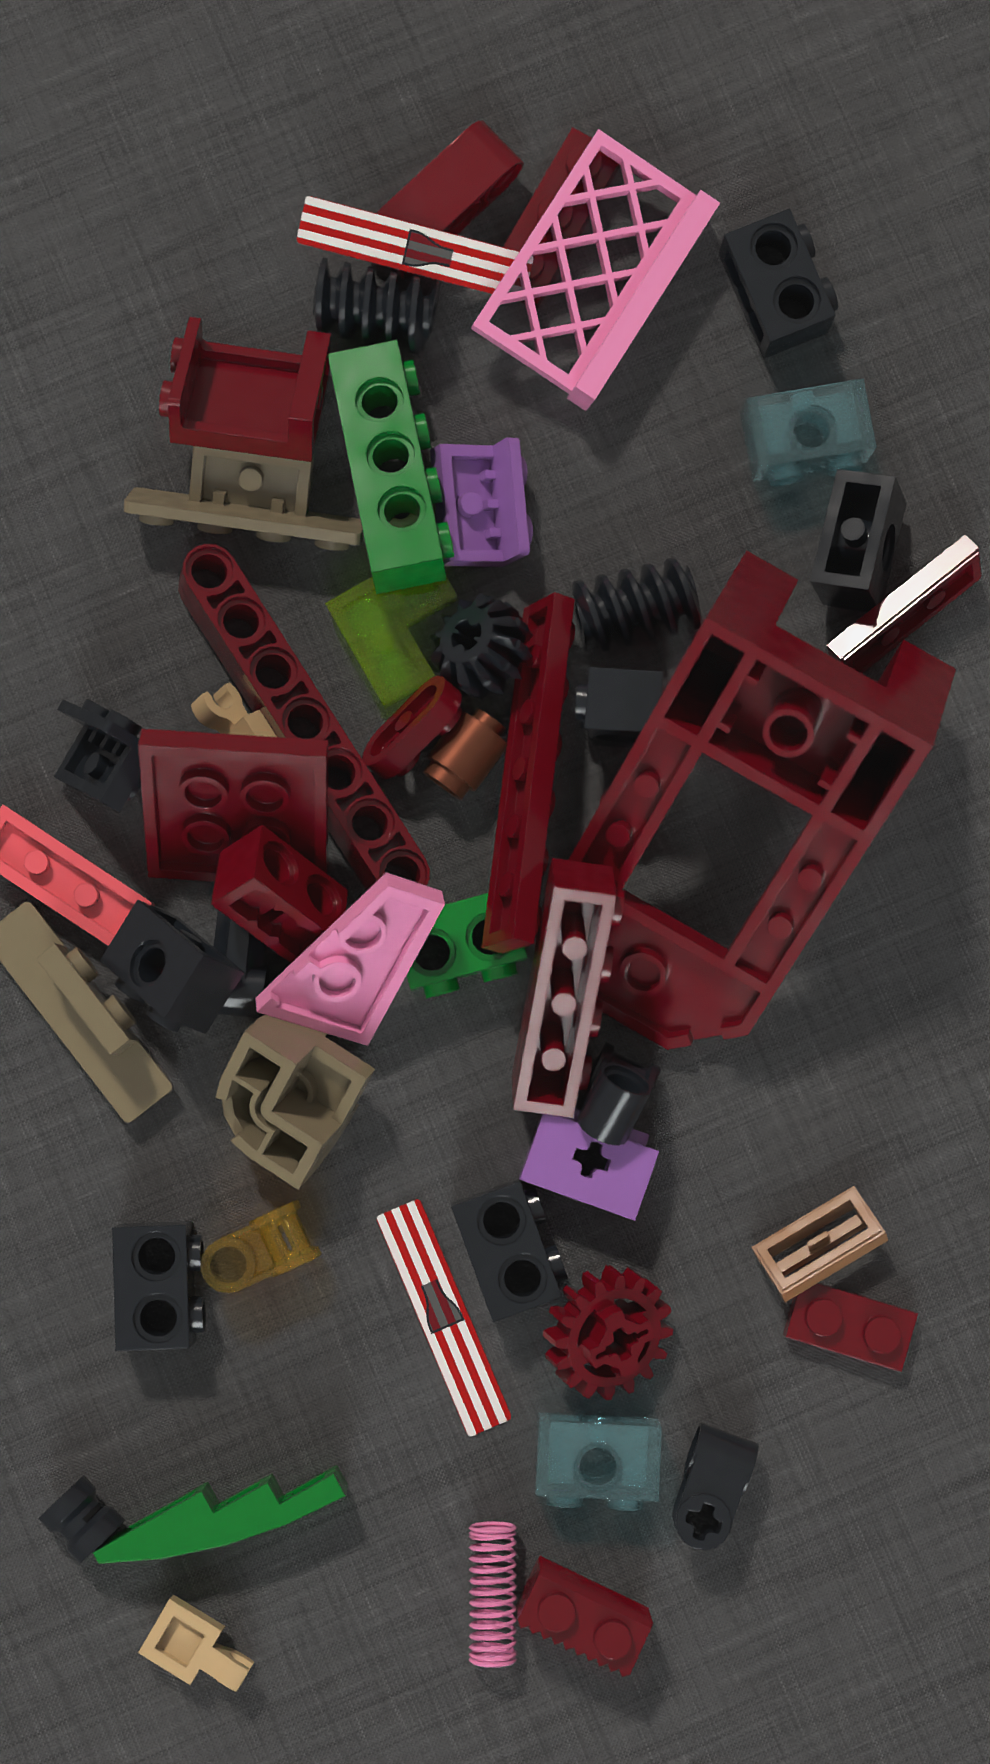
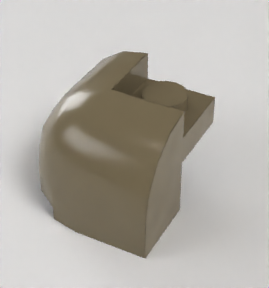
[215,1015,376,1190]

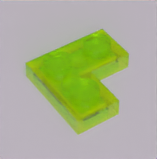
[325,577,458,709]

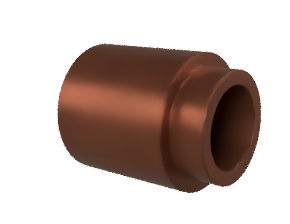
[423,708,507,800]

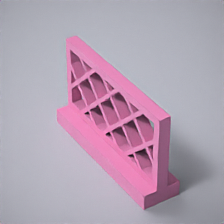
[471,129,720,411]

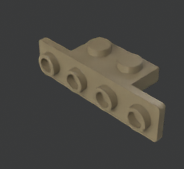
[124,446,364,551]
[0,902,174,1123]

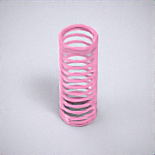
[469,1521,517,1667]

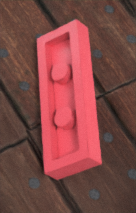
[0,805,155,946]

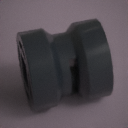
[38,1475,125,1564]

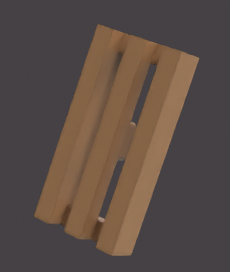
[751,1186,888,1302]

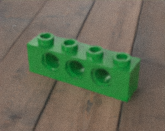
[327,340,454,594]

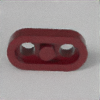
[362,676,462,780]

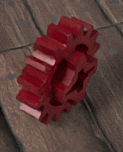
[543,1265,673,1400]

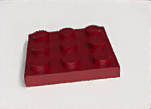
[138,729,329,882]

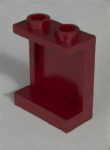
[159,317,331,462]

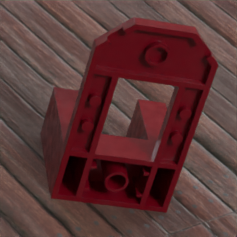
[541,550,956,1050]

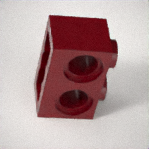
[211,825,348,963]

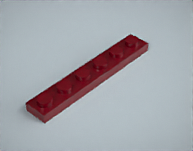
[482,592,575,953]

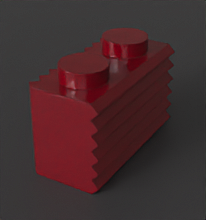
[516,1556,653,1677]

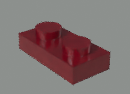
[783,1283,918,1372]

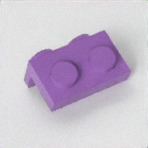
[430,438,533,567]

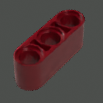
[376,120,524,280]

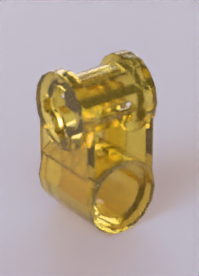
[200,1199,322,1293]

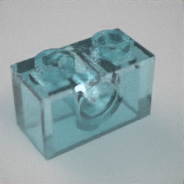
[740,378,877,486]
[534,1412,662,1511]

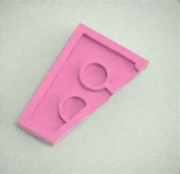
[255,873,445,1046]

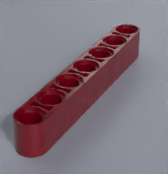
[178,544,430,890]

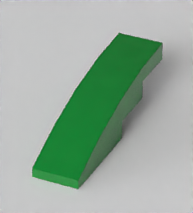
[93,1465,349,1564]

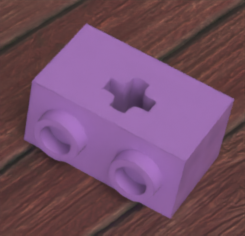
[519,1108,659,1221]

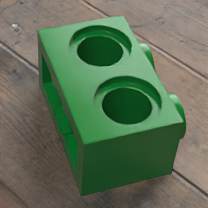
[406,893,527,999]

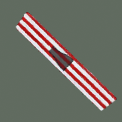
[296,196,533,294]
[377,1199,511,1436]

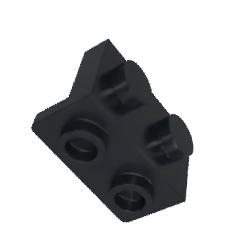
[54,699,143,813]

